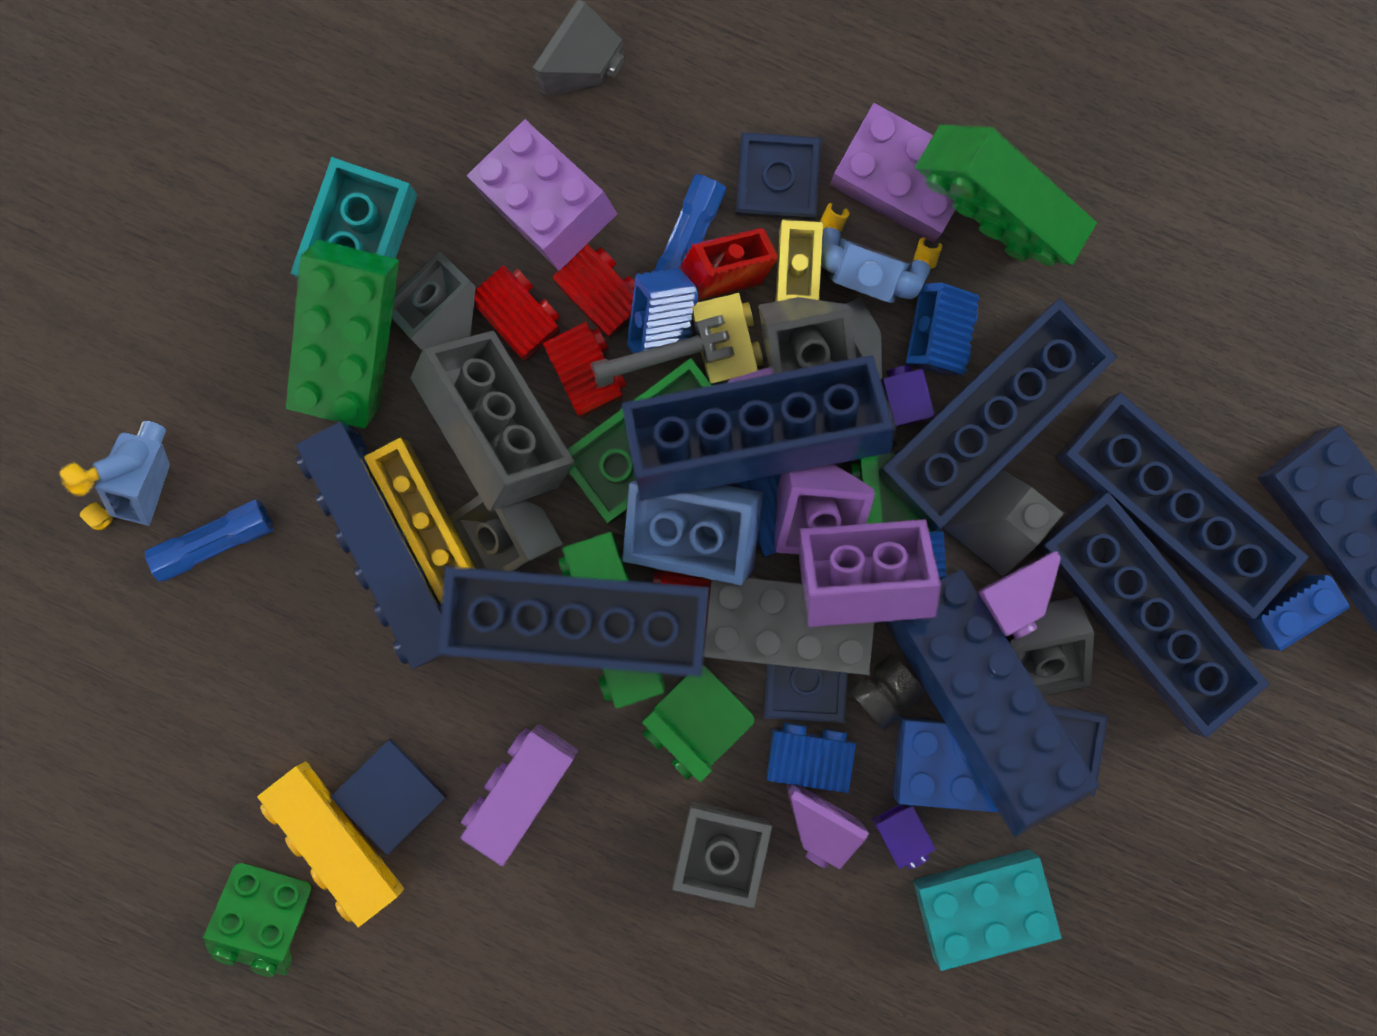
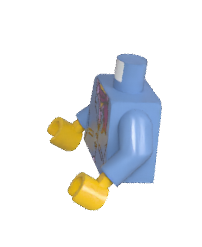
[820,203,942,303]
[60,421,170,530]

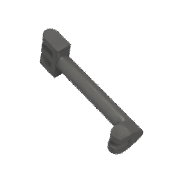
[590,315,735,388]

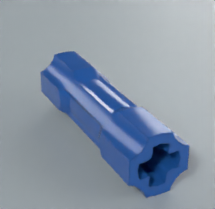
[654,174,726,272]
[145,499,274,582]

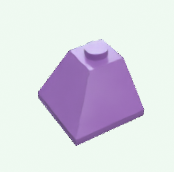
[774,464,875,554]
[977,551,1061,640]
[786,784,869,869]

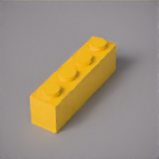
[364,437,475,604]
[257,761,405,928]

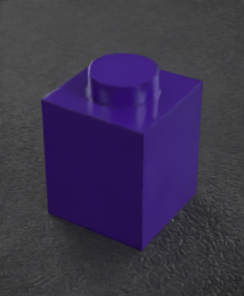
[881,365,935,429]
[871,804,936,869]

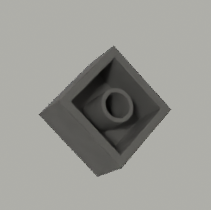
[672,800,772,908]

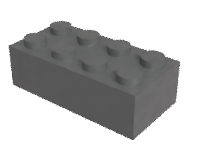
[410,330,574,512]
[703,578,874,675]

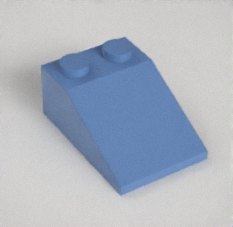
[622,481,763,585]

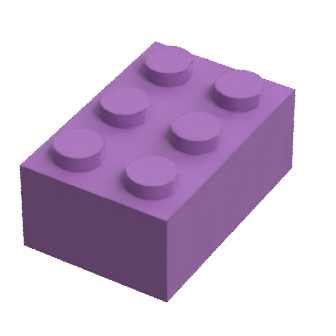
[830,103,955,243]
[466,119,617,270]
[799,520,940,627]
[460,723,579,867]

